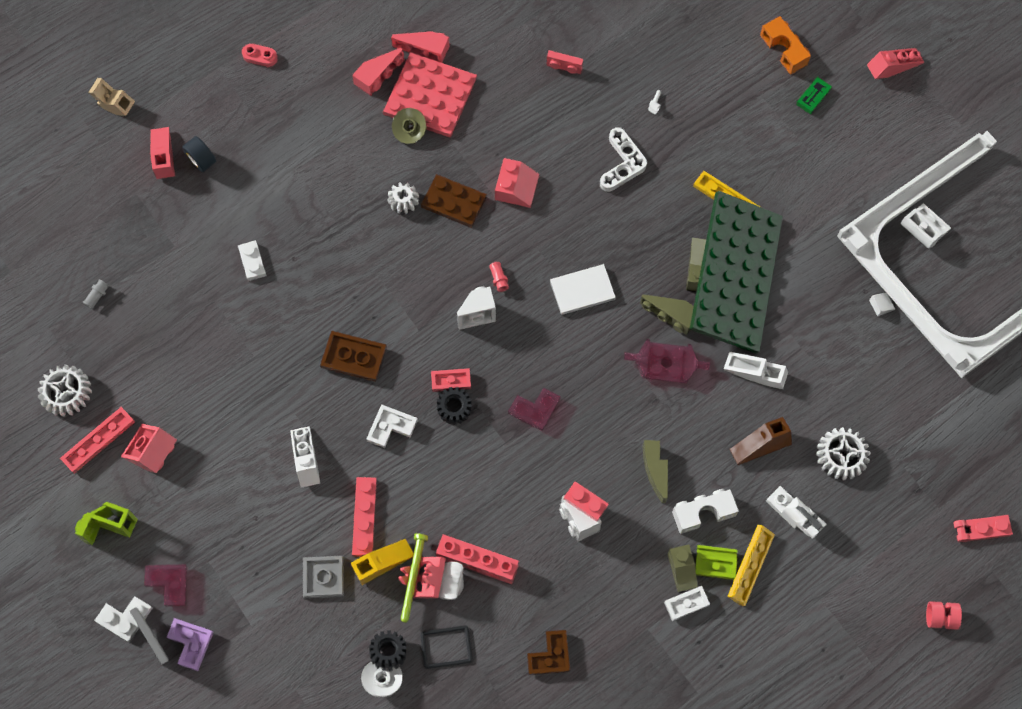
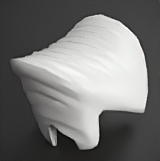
[439,562,464,600]

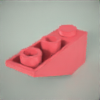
[352,48,404,96]
[867,48,924,79]
[150,127,175,179]

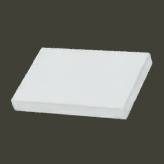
[550,264,616,315]

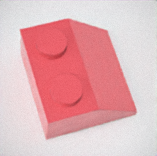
[495,158,539,208]
[121,424,177,473]

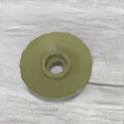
[392,108,427,144]

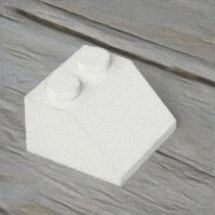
[457,286,496,330]

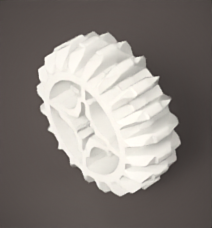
[37,365,92,417]
[816,427,870,480]

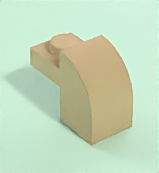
[88,78,135,116]

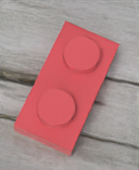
[546,50,583,74]
[431,368,471,392]
[564,482,609,522]

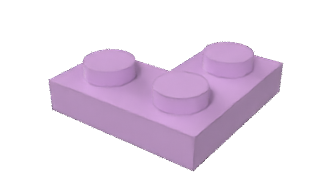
[166,618,214,671]

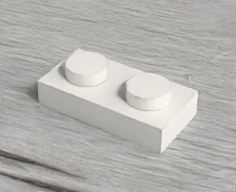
[238,240,266,281]
[664,586,710,621]

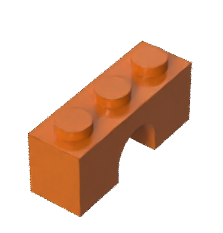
[760,16,811,75]

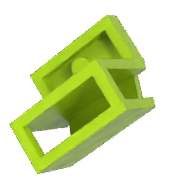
[75,502,138,545]

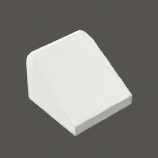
[869,293,895,316]

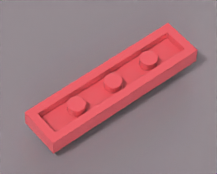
[60,407,135,474]
[352,477,377,557]

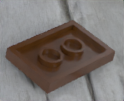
[421,174,487,228]
[320,331,387,382]

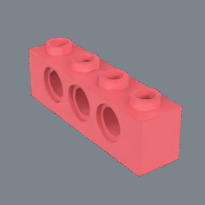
[436,534,519,584]

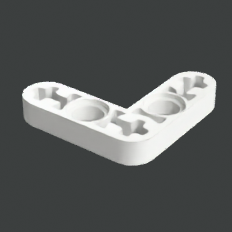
[600,128,647,192]

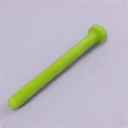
[401,533,428,623]

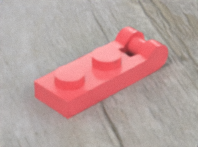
[953,515,1013,542]

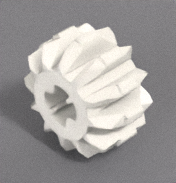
[387,182,419,214]

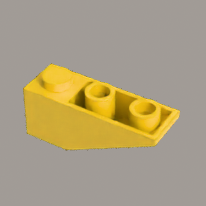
[351,539,414,585]

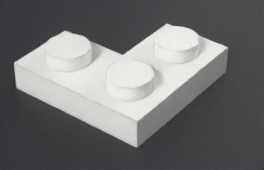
[366,405,418,448]
[94,596,153,643]

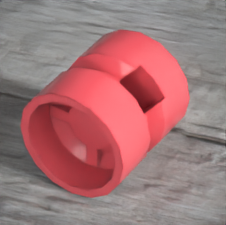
[926,601,962,630]

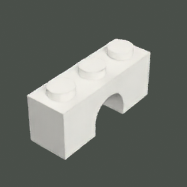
[672,489,739,534]

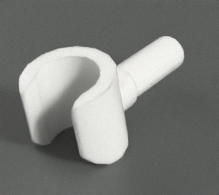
[648,90,661,114]

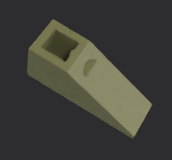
[640,294,694,335]

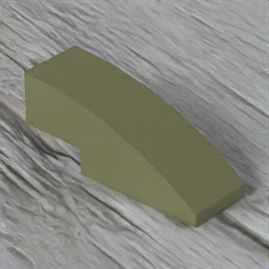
[643,440,668,503]

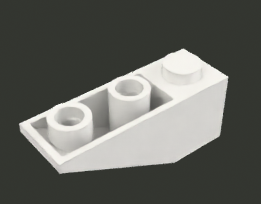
[290,426,320,488]

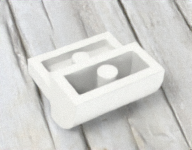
[901,203,951,249]

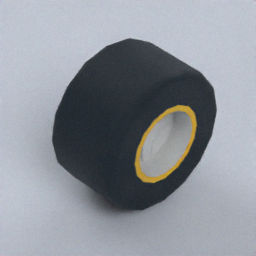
[182,136,217,172]

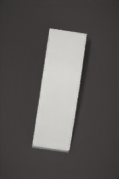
[724,352,788,390]

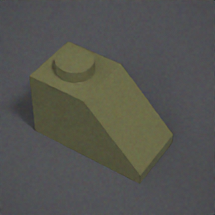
[668,544,698,593]

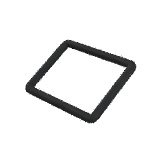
[420,626,473,669]

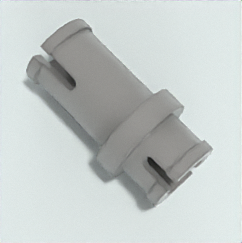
[83,279,109,309]

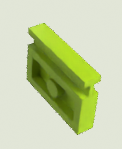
[695,545,738,580]

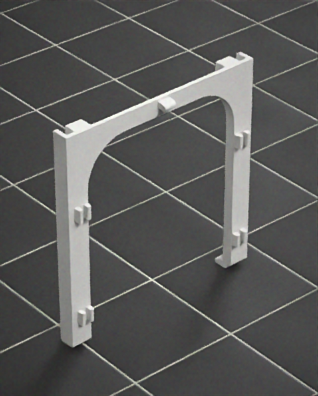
[837,131,1022,378]

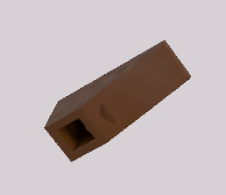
[730,417,792,465]

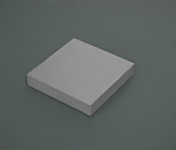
[303,556,344,599]

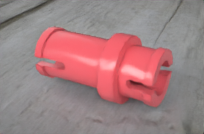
[489,262,509,292]

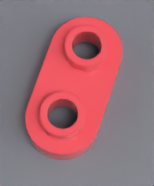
[242,44,278,67]

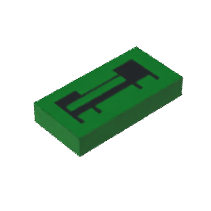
[796,77,832,114]

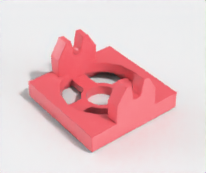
[399,557,446,599]

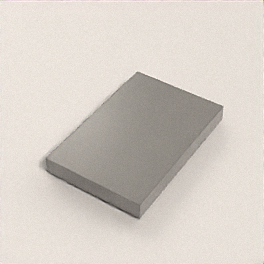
[130,607,169,665]

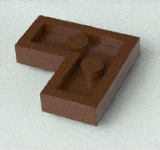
[527,630,570,675]

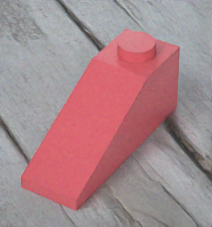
[391,31,450,63]

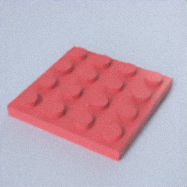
[383,52,477,138]

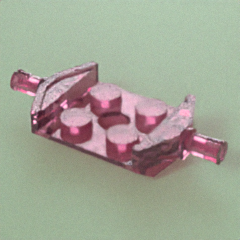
[624,339,710,383]

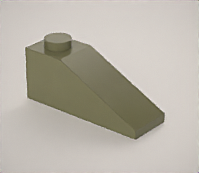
[686,238,706,291]

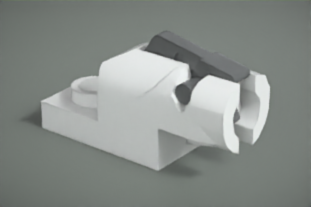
[766,486,827,539]

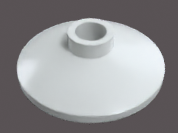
[361,662,403,697]

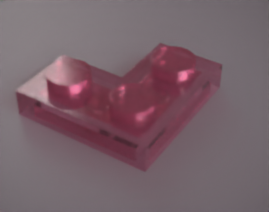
[508,388,561,431]
[144,564,187,607]

